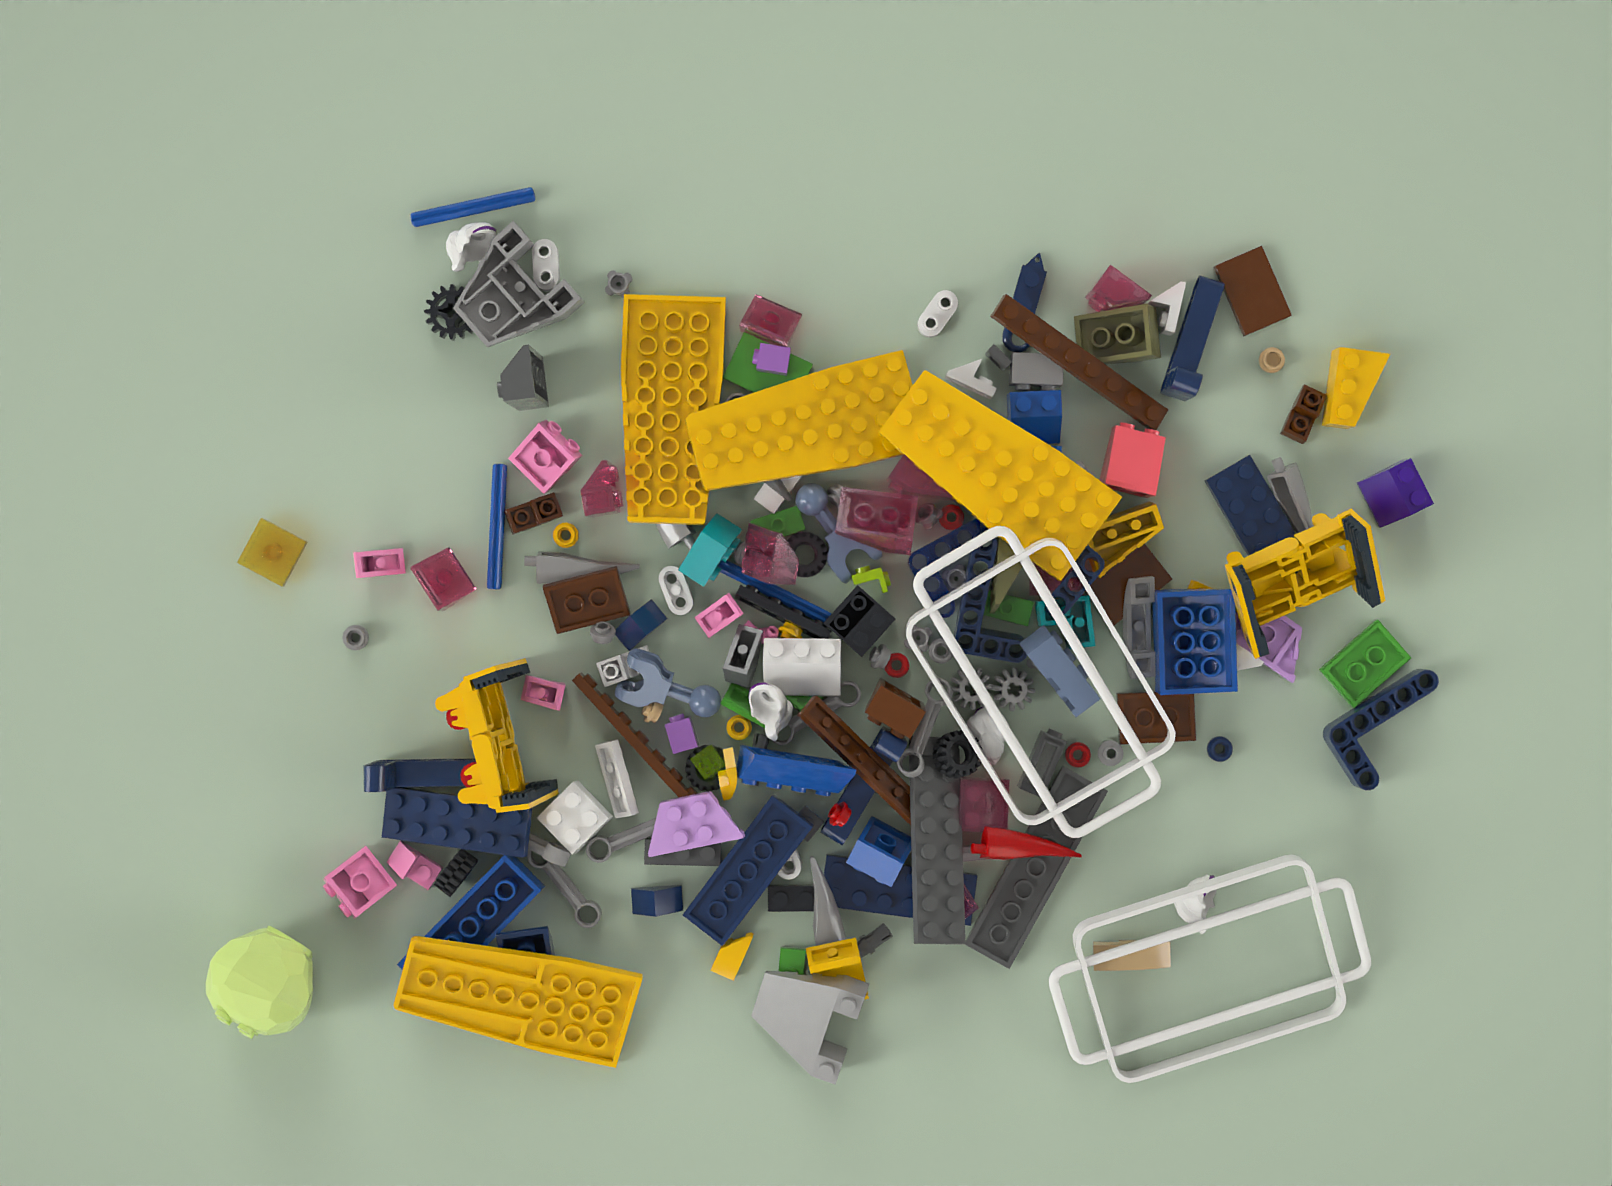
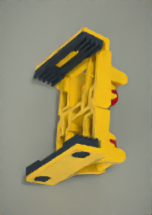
[1225,508,1386,659]
[435,658,559,813]

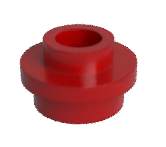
[939,505,964,530]
[884,653,909,678]
[1065,742,1091,768]
[828,802,851,827]

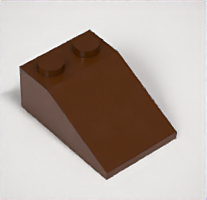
[865,678,926,739]

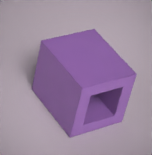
[752,343,791,376]
[665,713,699,754]

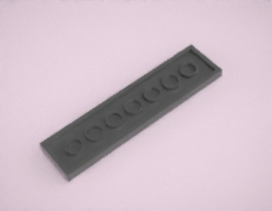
[909,736,966,945]
[965,766,1108,969]

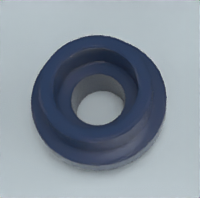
[1207,736,1233,762]

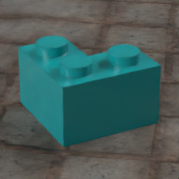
[678,513,742,587]
[1035,595,1096,649]

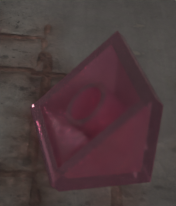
[739,294,802,347]
[410,547,477,611]

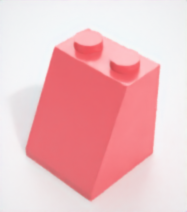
[1099,422,1166,498]

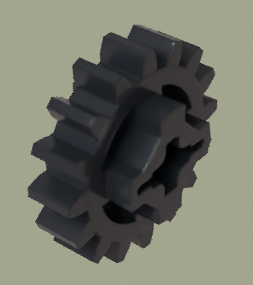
[424,284,473,341]

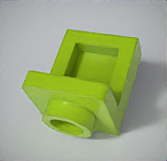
[851,565,891,593]

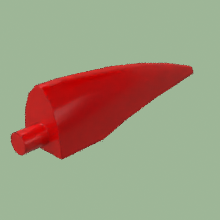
[971,826,1082,860]

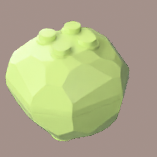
[206,926,313,1039]

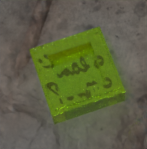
[690,744,725,780]

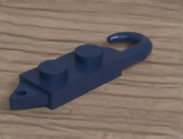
[1002,253,1047,353]

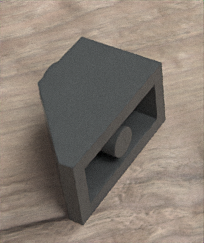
[723,624,763,688]

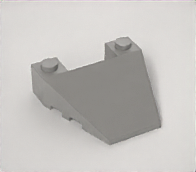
[453,221,585,347]
[751,971,869,1084]

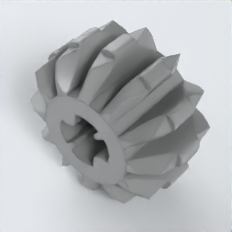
[951,668,993,710]
[992,668,1035,711]

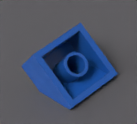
[1007,390,1062,444]
[846,816,911,887]

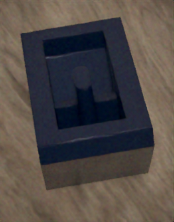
[615,599,668,651]
[631,885,683,917]

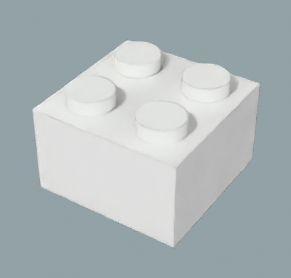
[537,781,613,855]

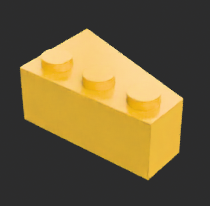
[1322,347,1390,429]
[1088,501,1164,578]

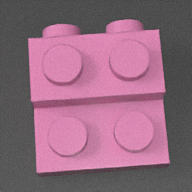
[508,419,582,494]
[323,846,397,919]

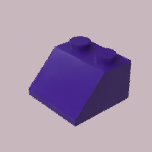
[1357,458,1434,528]

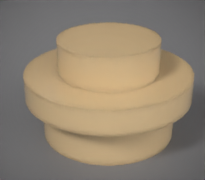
[1259,347,1285,373]
[641,702,663,723]

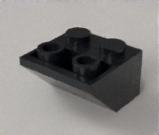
[824,585,895,657]

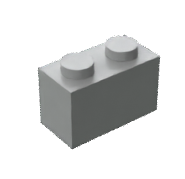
[1009,352,1063,391]

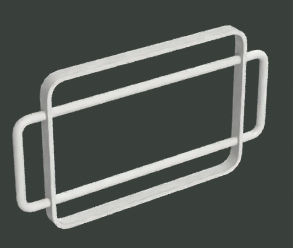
[906,526,1175,838]
[1049,854,1371,1083]

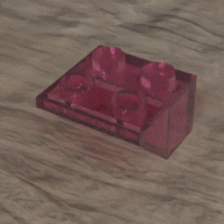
[580,460,624,518]
[742,523,799,585]

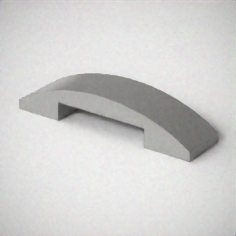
[1123,576,1155,679]

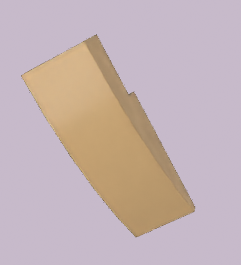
[1093,940,1171,971]

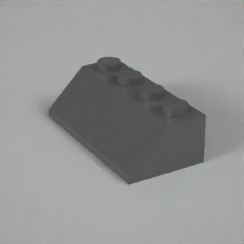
[497,344,549,411]

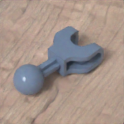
[795,483,882,584]
[615,649,721,718]

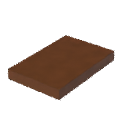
[1214,246,1292,337]
[1081,544,1172,626]
[543,566,631,634]
[1116,691,1196,745]

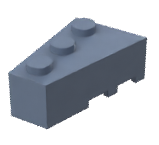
[1019,625,1100,717]

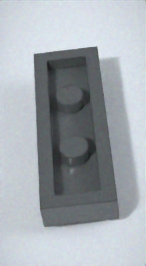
[644,838,721,866]

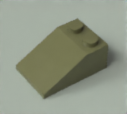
[1074,304,1161,365]
[989,537,1023,614]

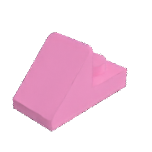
[353,548,406,578]
[694,593,744,638]
[521,675,565,711]
[387,841,444,890]

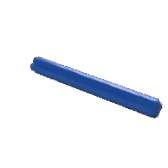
[410,187,535,227]
[487,464,507,590]
[718,560,831,622]

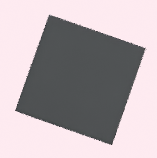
[985,344,1012,371]

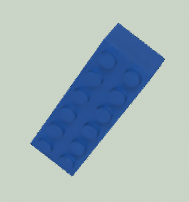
[397,855,545,970]

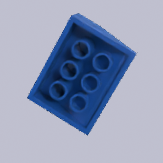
[1152,589,1238,695]
[736,745,856,796]

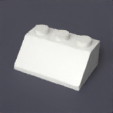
[763,638,842,696]

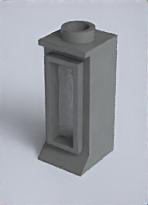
[1017,728,1067,797]

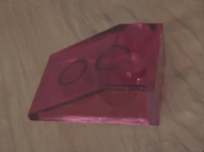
[886,455,957,502]
[835,487,918,555]

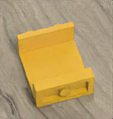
[806,937,869,1000]

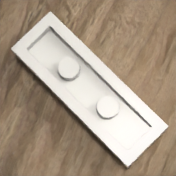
[595,739,639,819]

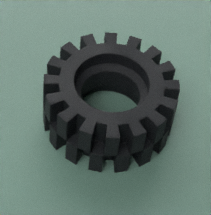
[782,532,828,578]
[933,730,982,779]
[685,744,726,792]
[434,849,478,897]

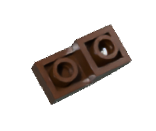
[1280,384,1327,444]
[504,492,563,535]

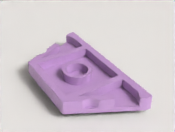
[1235,611,1302,683]
[648,791,745,857]

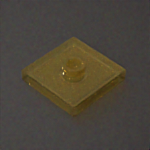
[237,518,308,587]

